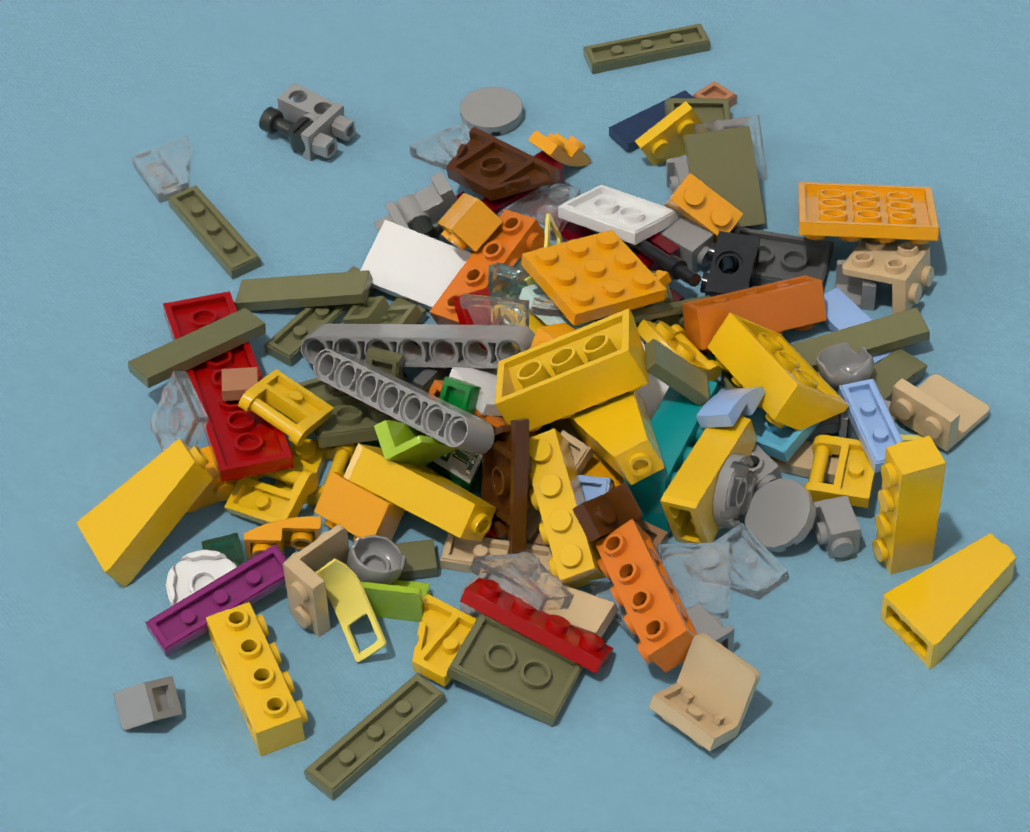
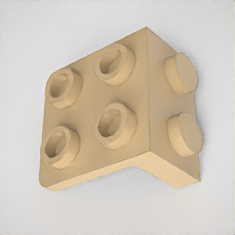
[842,238,934,314]
[890,374,989,452]
[283,525,349,637]
[649,633,760,751]

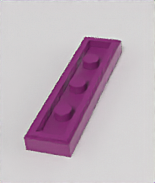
[145,544,287,657]

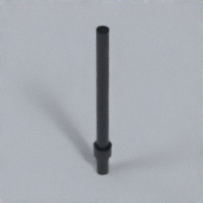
[622,240,701,287]

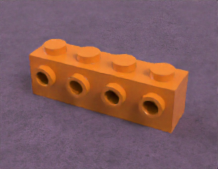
[429,209,545,325]
[682,275,826,353]
[595,519,698,673]

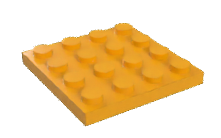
[798,182,939,245]

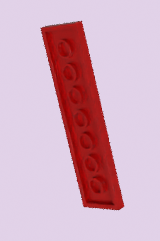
[163,291,294,482]

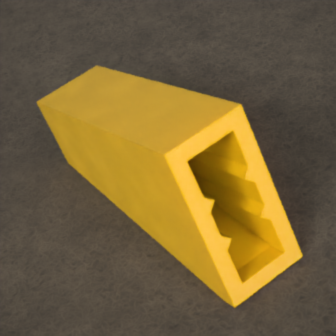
[568,390,665,485]
[660,414,757,549]
[76,438,213,587]
[343,443,497,542]
[880,533,1016,669]

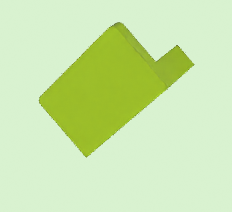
[374,420,457,465]
[360,580,430,622]

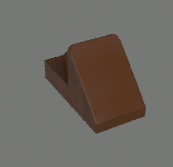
[572,482,643,543]

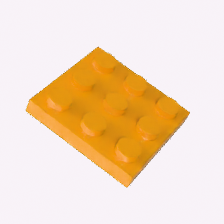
[521,230,667,326]

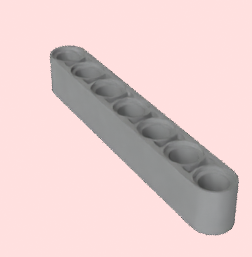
[301,324,535,368]
[313,349,495,455]

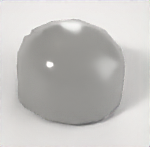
[816,342,875,390]
[347,535,406,585]

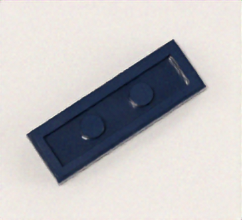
[609,90,694,152]

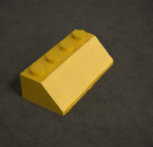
[495,308,649,432]
[707,312,849,431]

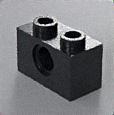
[700,231,761,297]

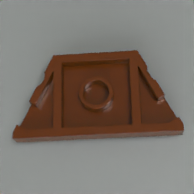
[446,127,560,201]
[481,418,532,561]

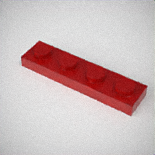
[460,577,614,673]

